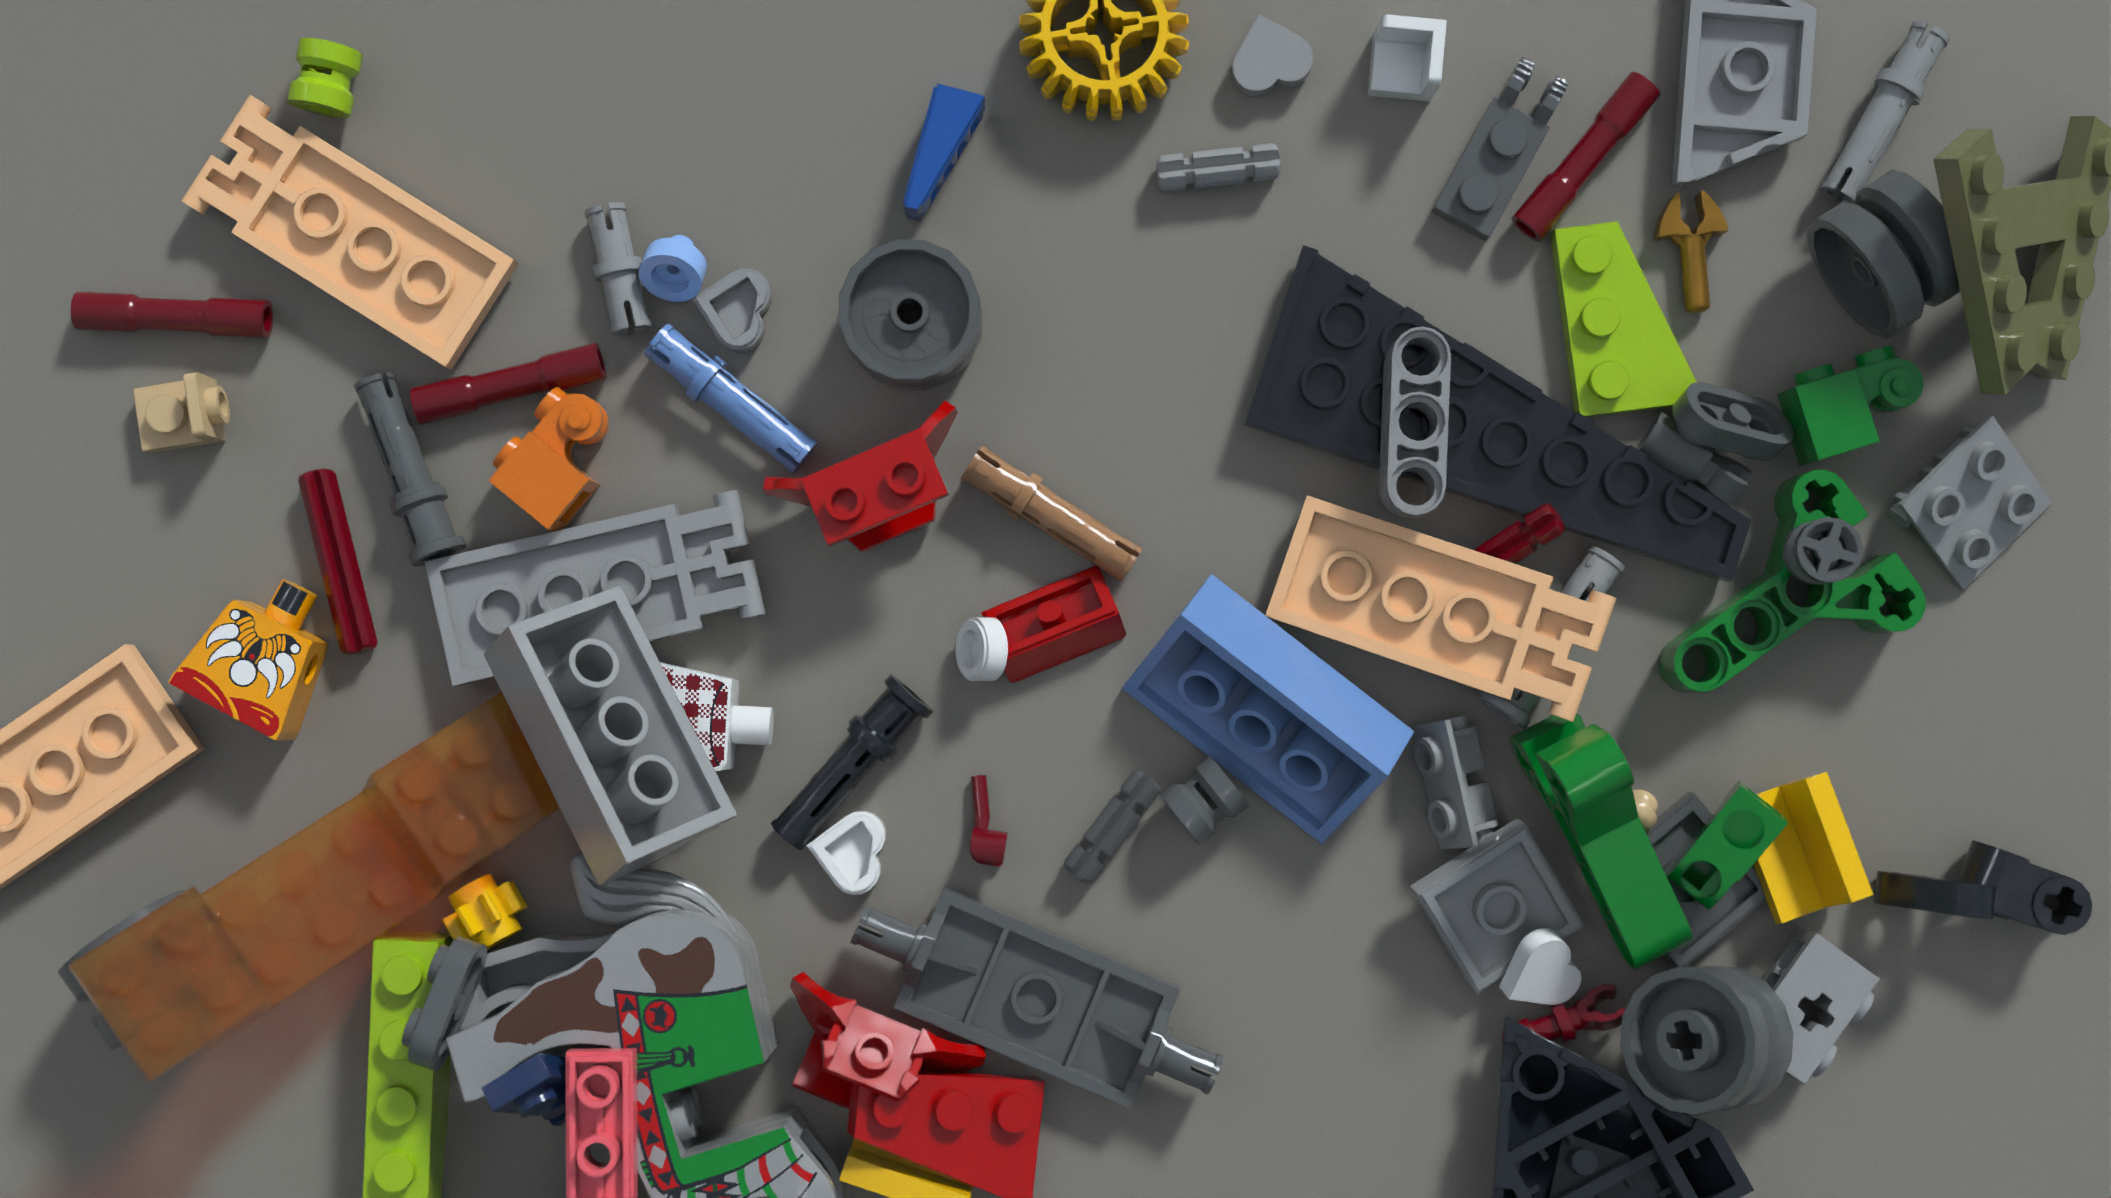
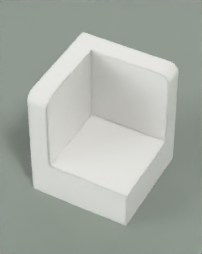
[1368,14,1447,102]

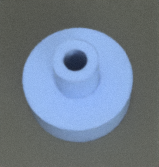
[639,235,707,302]

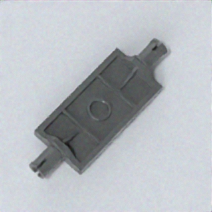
[850,887,1223,1109]

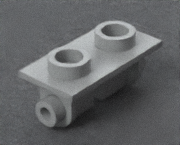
[1412,714,1499,850]

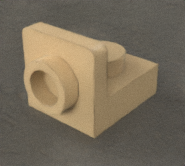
[133,372,230,454]

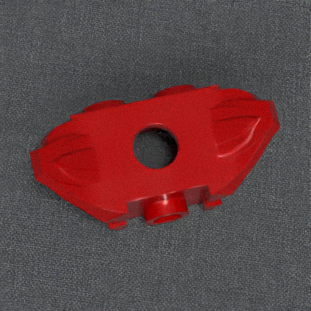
[762,401,958,552]
[790,972,986,1109]

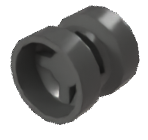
[1160,756,1249,845]

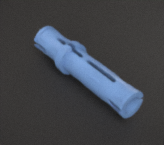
[643,323,818,474]

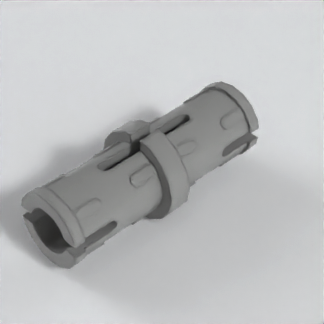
[585,202,652,336]

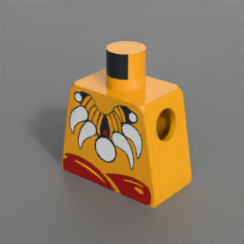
[168,579,328,741]

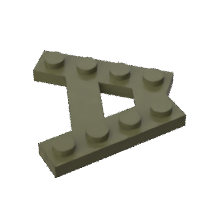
[1933,116,2111,395]

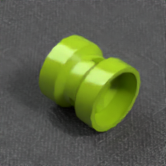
[286,37,363,118]

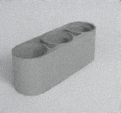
[1379,326,1451,520]

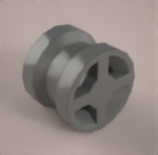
[1782,517,1863,585]

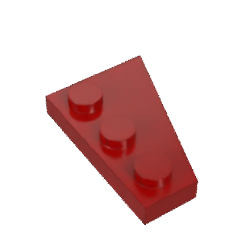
[847,1071,1045,1198]

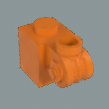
[488,387,609,532]

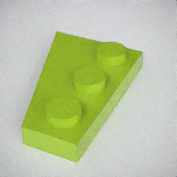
[1550,221,1697,418]

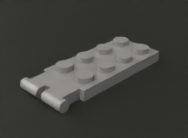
[424,490,766,686]

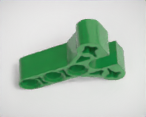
[1658,470,1926,692]
[1509,713,1693,970]

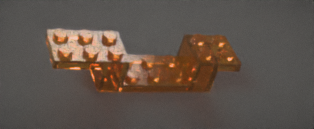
[69,692,561,1083]

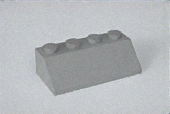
[483,585,737,886]

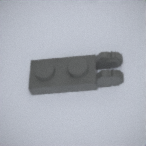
[1431,57,1569,242]

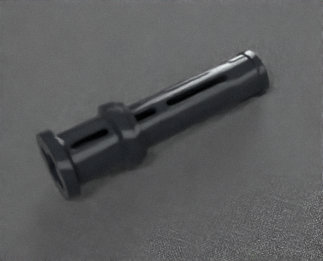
[771,674,934,850]

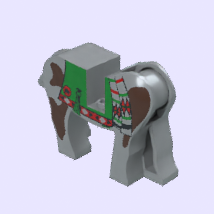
[446,853,844,1198]

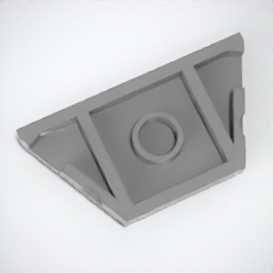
[1671,0,1817,188]

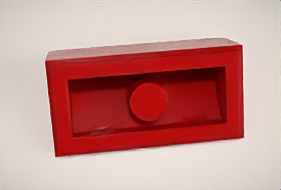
[981,565,1126,683]

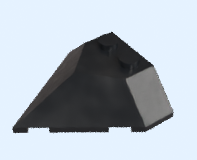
[1492,1016,1754,1198]

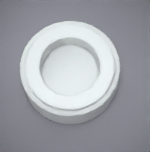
[955,617,1008,681]

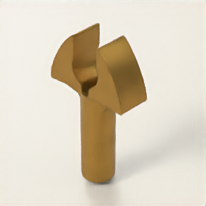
[1653,190,1729,313]

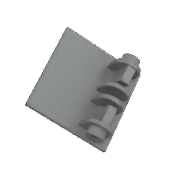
[1888,414,2053,590]

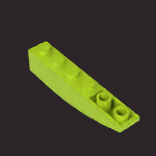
[363,930,453,1198]

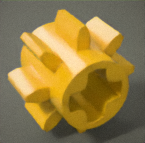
[442,873,528,951]

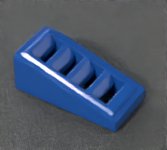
[903,83,985,222]

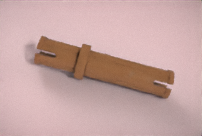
[961,445,1143,583]

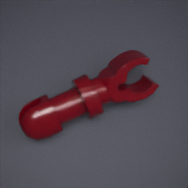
[1502,984,1626,1043]

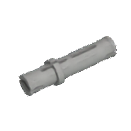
[1820,21,1950,204]

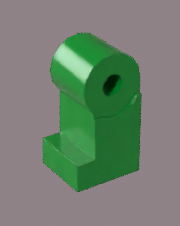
[1666,780,1788,910]

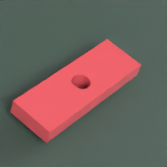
[566,1048,638,1198]

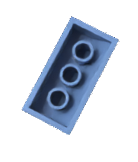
[1122,574,1414,844]

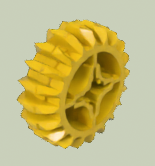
[1019,0,1189,121]

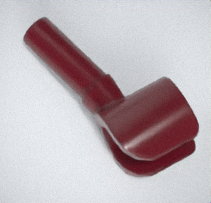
[970,775,1008,866]

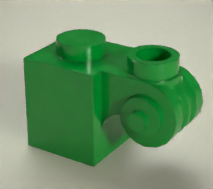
[1777,345,1924,466]

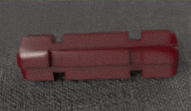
[1474,503,1565,564]

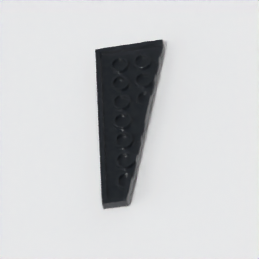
[1244,245,1751,582]

